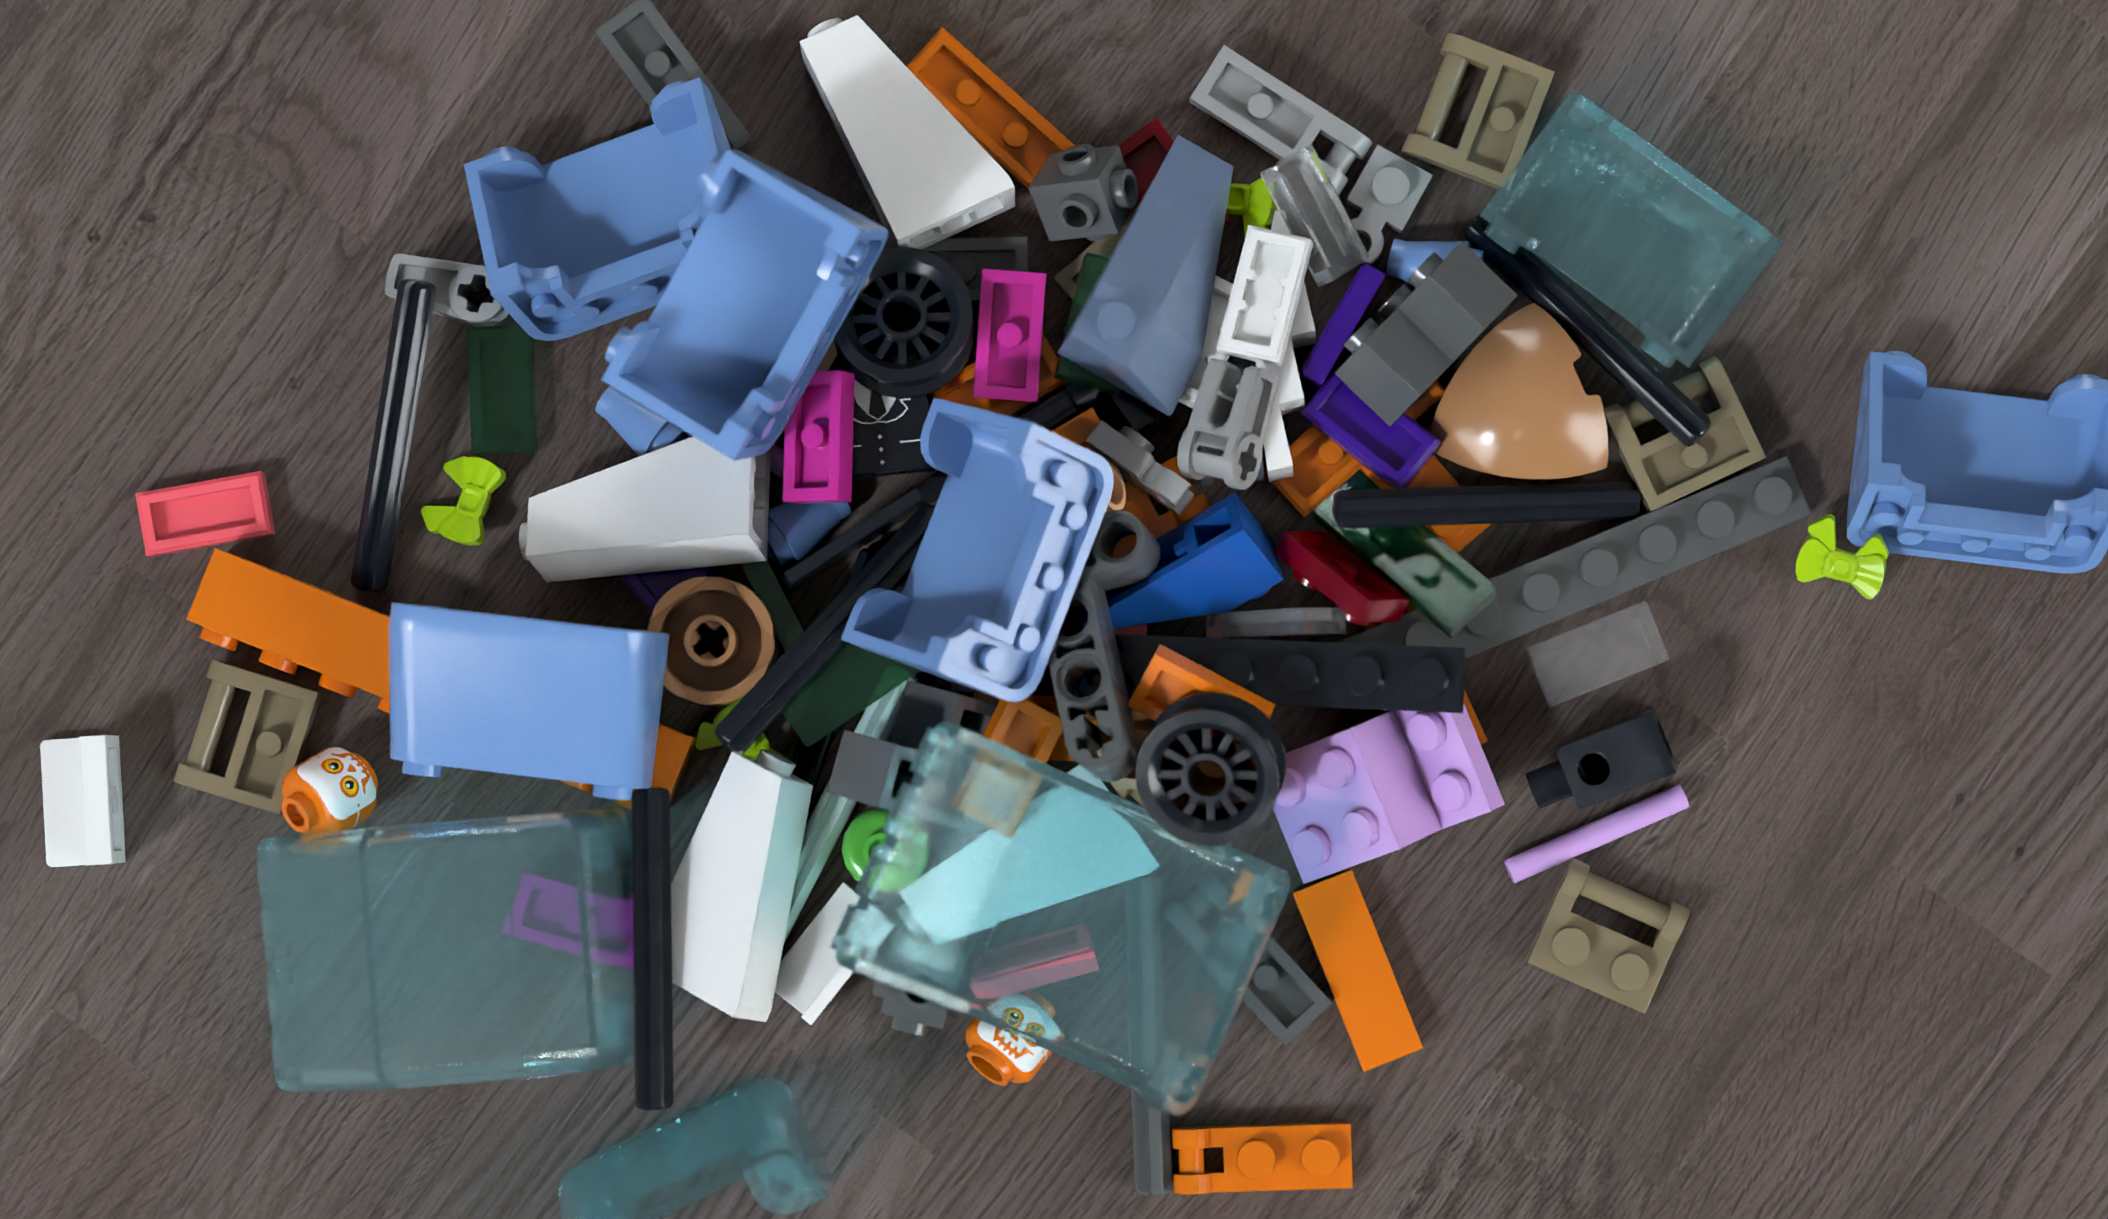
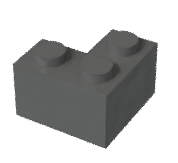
[1335,242,1518,427]
[827,680,997,831]

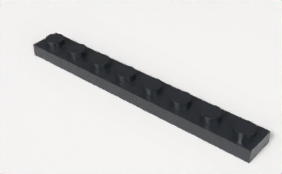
[951,632,1466,713]

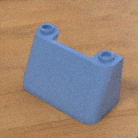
[464,77,731,341]
[601,149,888,461]
[1847,351,2108,574]
[841,397,1114,702]
[389,602,670,800]

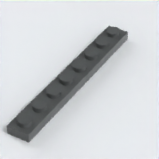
[1337,456,1812,710]

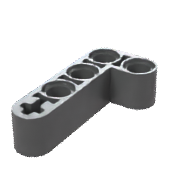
[1048,510,1160,782]

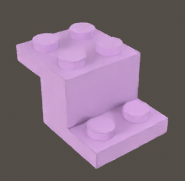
[1273,703,1505,884]

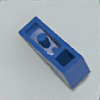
[1079,493,1284,629]

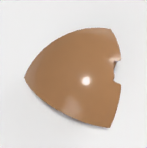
[1430,303,1608,479]

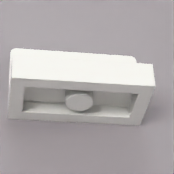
[40,735,126,867]
[775,882,894,1025]

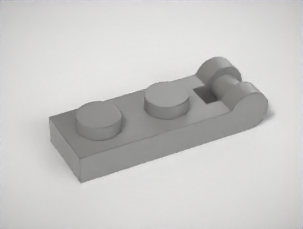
[1189,45,1373,197]

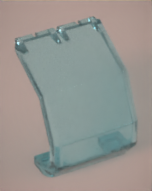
[830,721,1290,1115]
[255,806,635,1092]

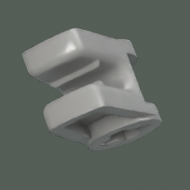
[385,254,510,328]
[1177,358,1278,490]

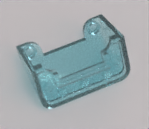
[1480,88,1783,368]
[558,1077,835,1219]

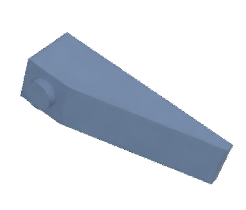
[1057,135,1234,417]

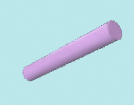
[1504,784,1689,884]

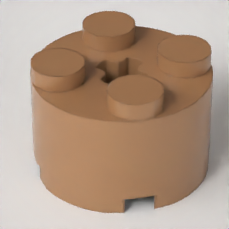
[647,576,779,706]

